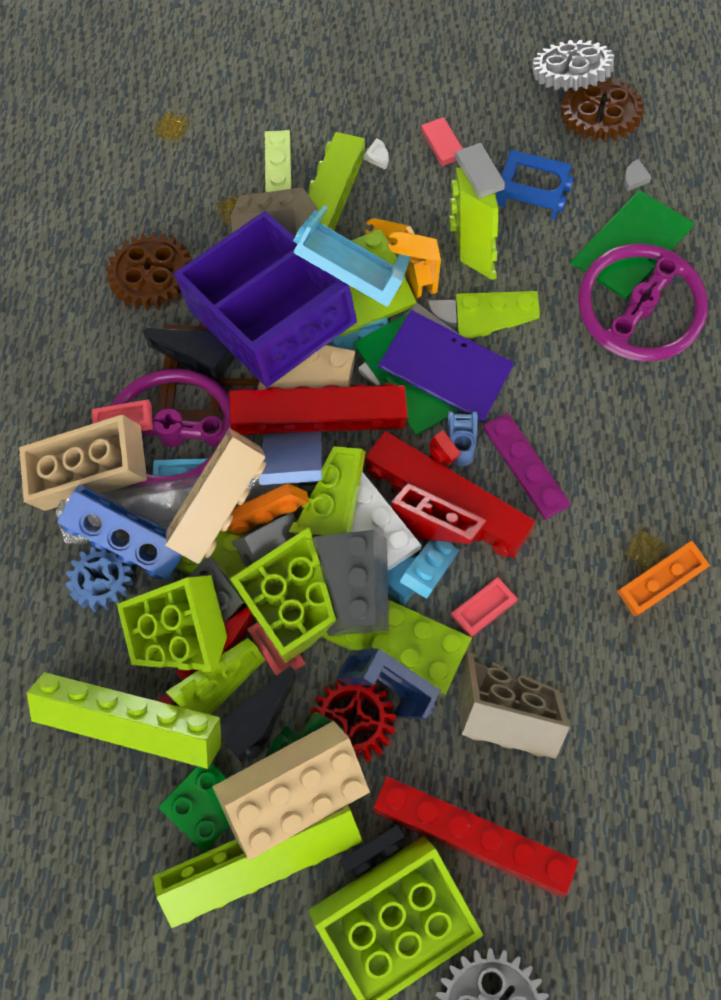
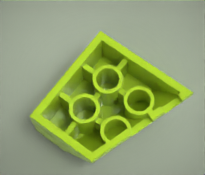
[448,167,498,280]
[230,527,336,664]
[117,575,227,672]

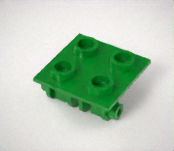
[158,763,230,853]

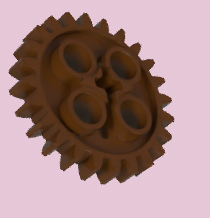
[561,78,644,142]
[106,232,192,311]

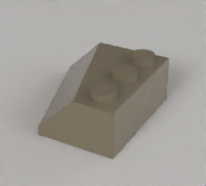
[457,651,570,759]

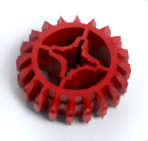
[310,680,396,763]

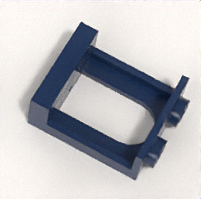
[336,649,441,720]

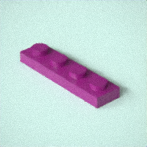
[483,413,571,520]

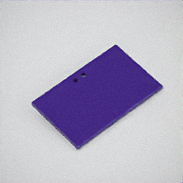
[377,310,514,422]

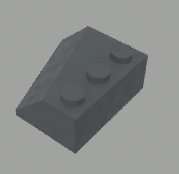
[313,530,389,636]

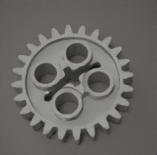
[533,40,614,91]
[435,948,549,1000]

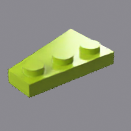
[456,291,540,339]
[289,446,366,537]
[166,638,265,715]

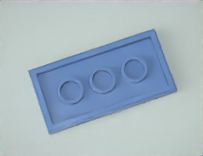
[259,432,322,485]

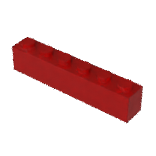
[230,383,408,435]
[365,431,536,559]
[374,777,579,898]

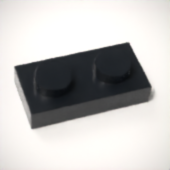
[339,825,405,878]

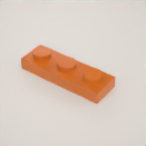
[227,483,309,535]
[617,541,710,617]

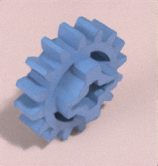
[65,546,134,612]

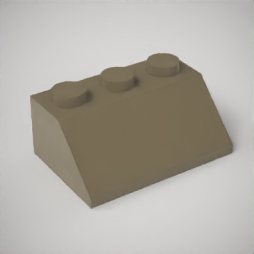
[230,187,319,236]

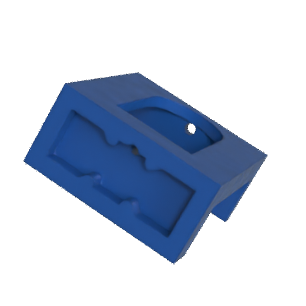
[496,150,574,220]

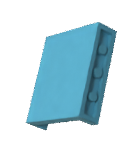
[293,205,411,307]

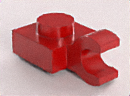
[428,430,461,467]

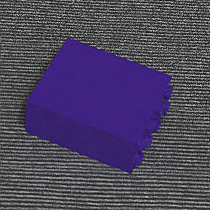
[174,211,357,388]

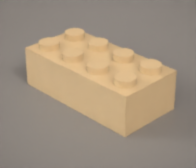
[19,414,147,511]
[166,428,266,564]
[212,721,370,860]

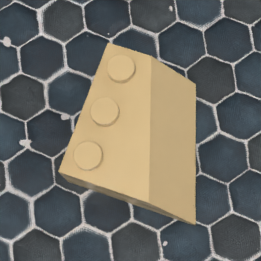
[258,345,355,390]

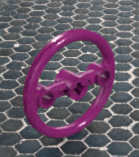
[578,244,708,361]
[111,369,231,490]

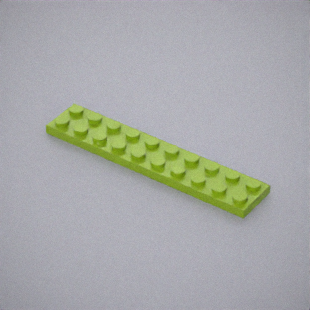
[175,530,472,695]

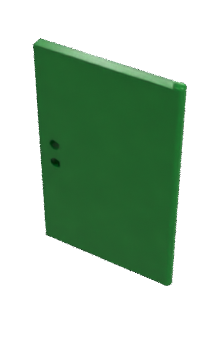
[570,190,695,300]
[353,313,461,436]

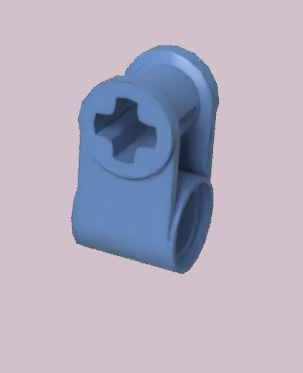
[447,411,478,467]

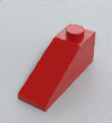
[392,484,487,544]

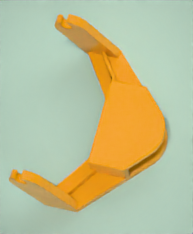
[365,218,441,299]

